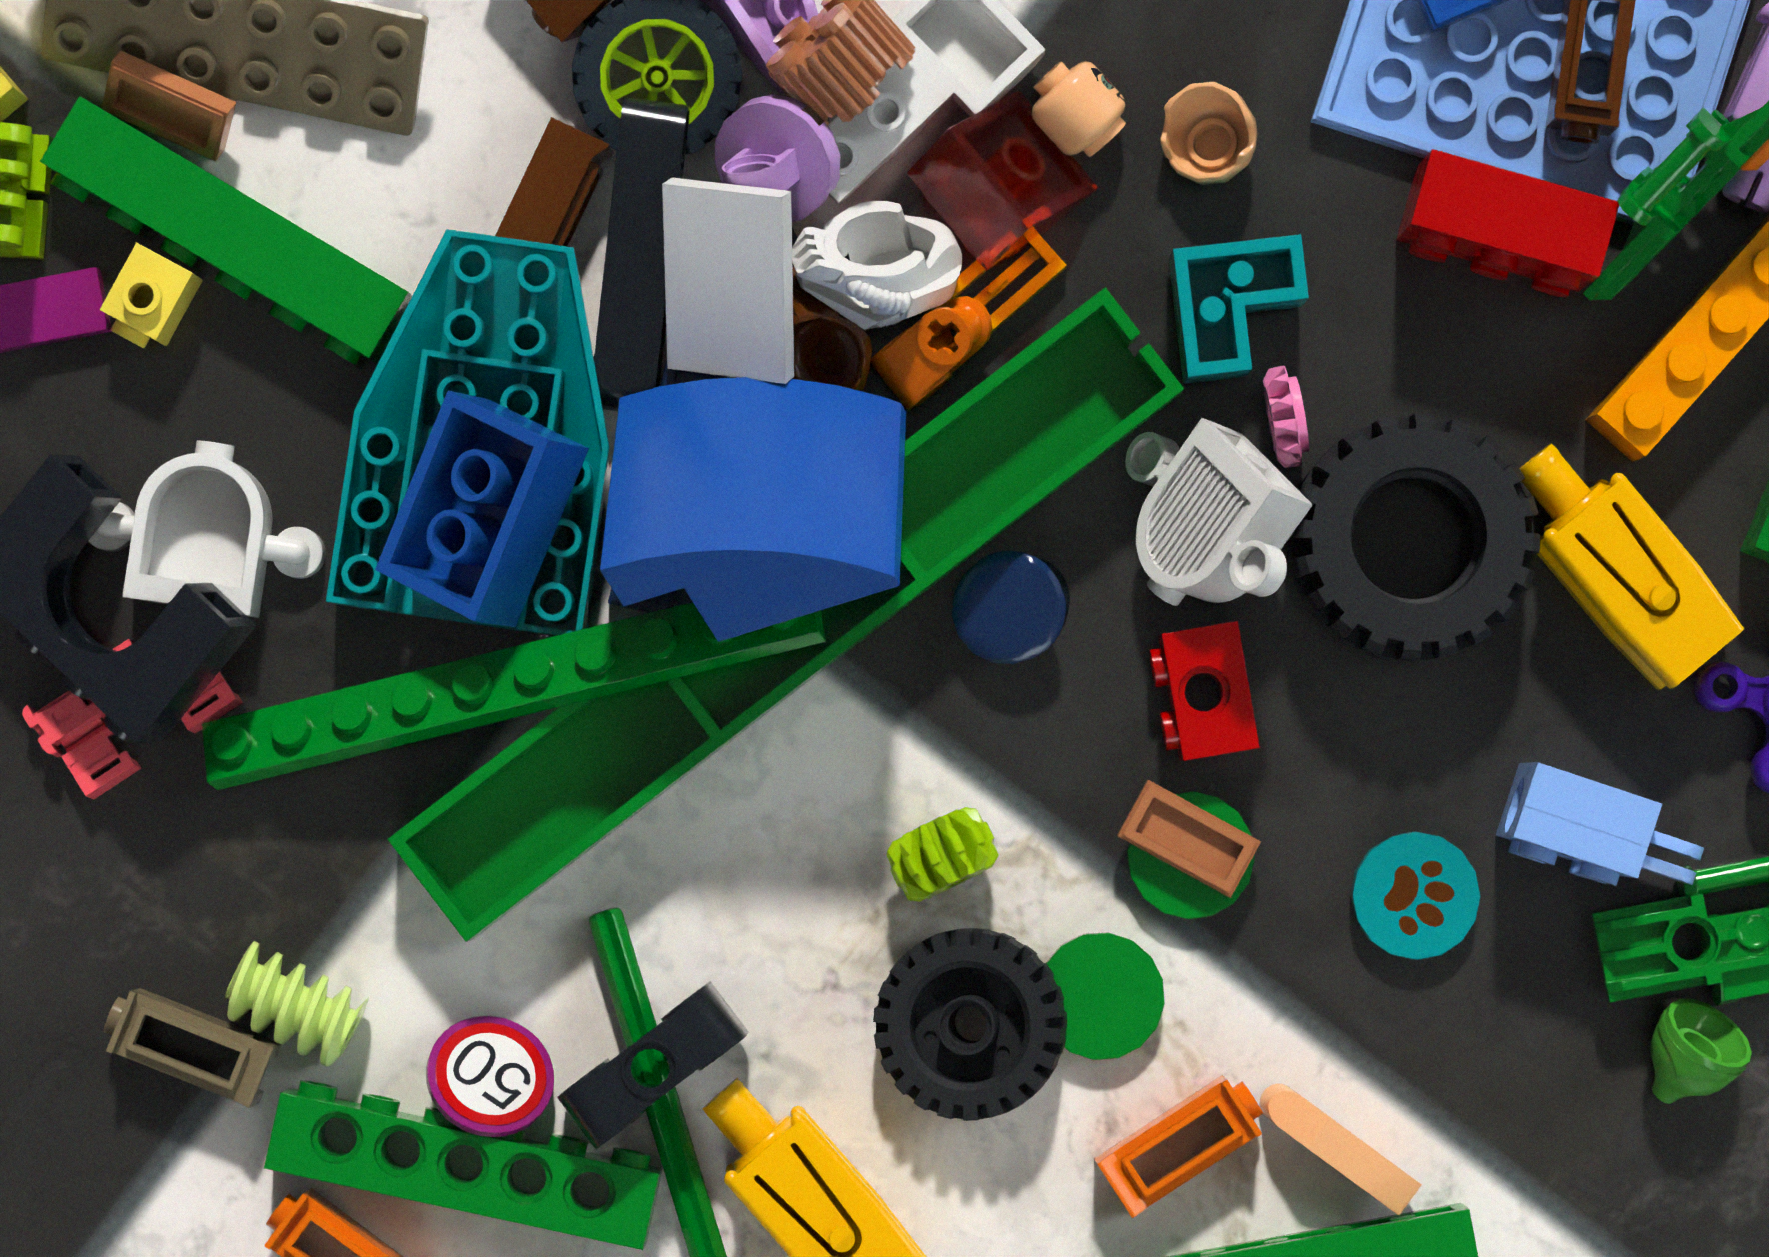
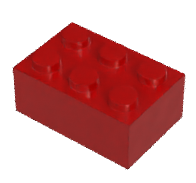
[1396,149,1619,297]

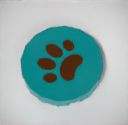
[1350,832,1480,960]

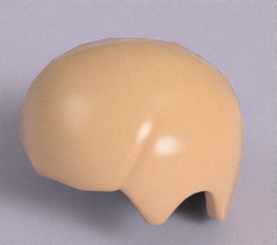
[1160,82,1258,185]

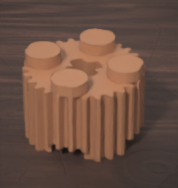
[766,0,916,126]

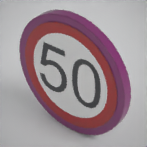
[426,1016,554,1137]

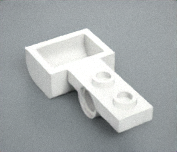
[828,0,1045,206]

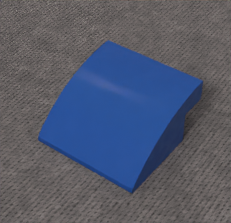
[600,377,906,642]

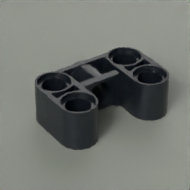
[557,981,749,1149]

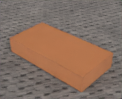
[101,50,236,162]
[1117,780,1261,898]

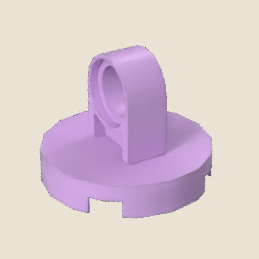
[715,94,840,222]

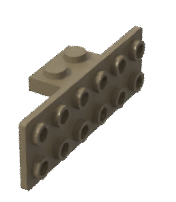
[41,0,429,136]

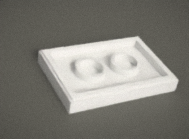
[662,178,794,384]

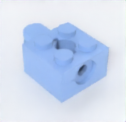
[1496,762,1704,886]

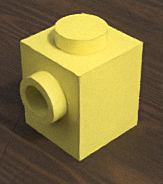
[100,242,203,349]

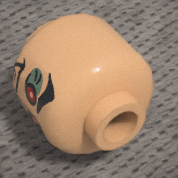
[1032,61,1126,157]

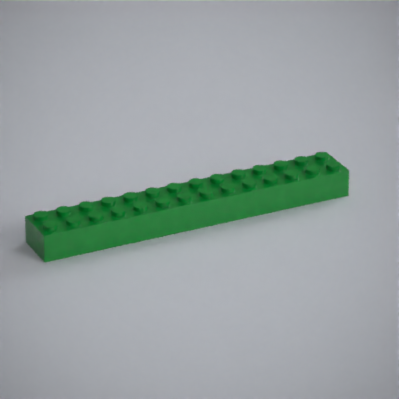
[387,287,1184,942]

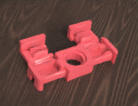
[22,639,243,800]

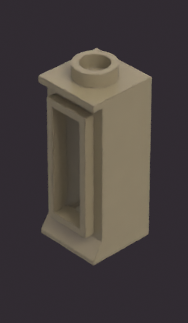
[104,988,282,1108]

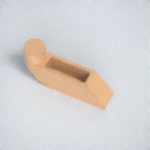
[1260,1084,1422,1216]

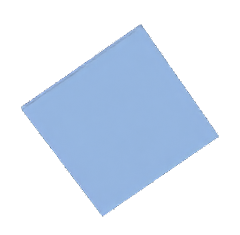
[1310,0,1751,225]

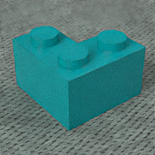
[1168,234,1309,384]

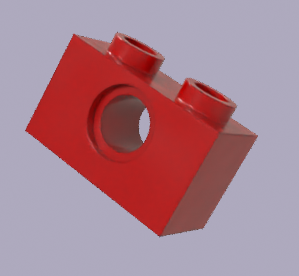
[1149,621,1260,761]

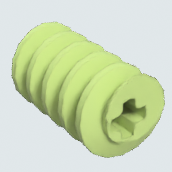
[225,941,369,1067]

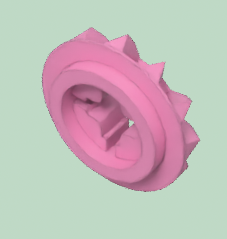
[1263,365,1309,468]

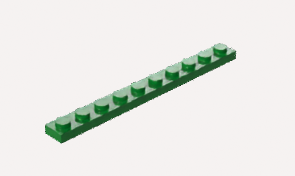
[202,602,826,790]

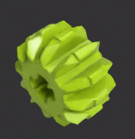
[886,807,999,902]

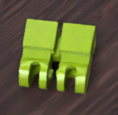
[0,122,54,261]

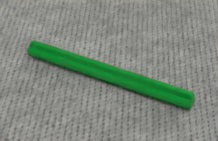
[589,907,727,1257]

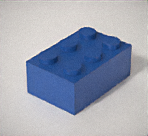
[375,390,589,627]

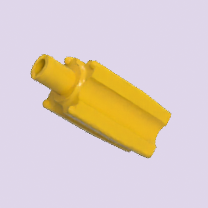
[1519,443,1744,690]
[702,1078,927,1257]

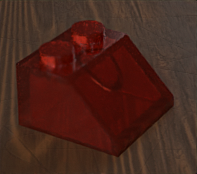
[907,91,1098,271]

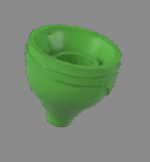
[1650,999,1752,1104]

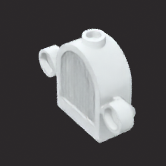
[1125,418,1313,606]
[89,440,326,618]

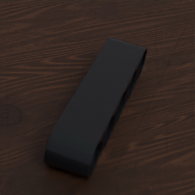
[594,97,690,411]

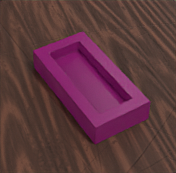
[0,267,112,353]

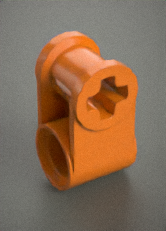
[870,296,993,412]

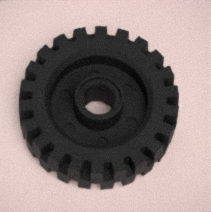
[873,928,1067,1121]

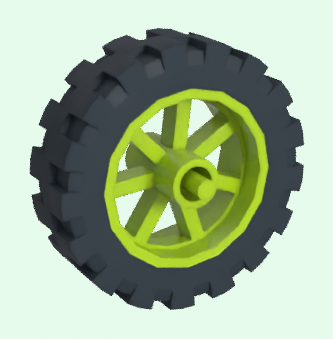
[572,0,742,155]

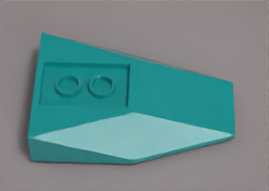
[326,229,610,636]

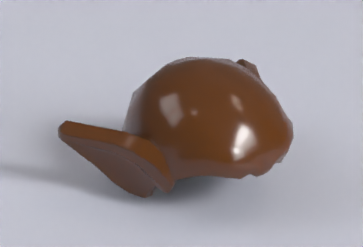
[792,267,872,391]

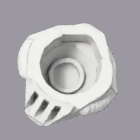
[792,201,962,330]

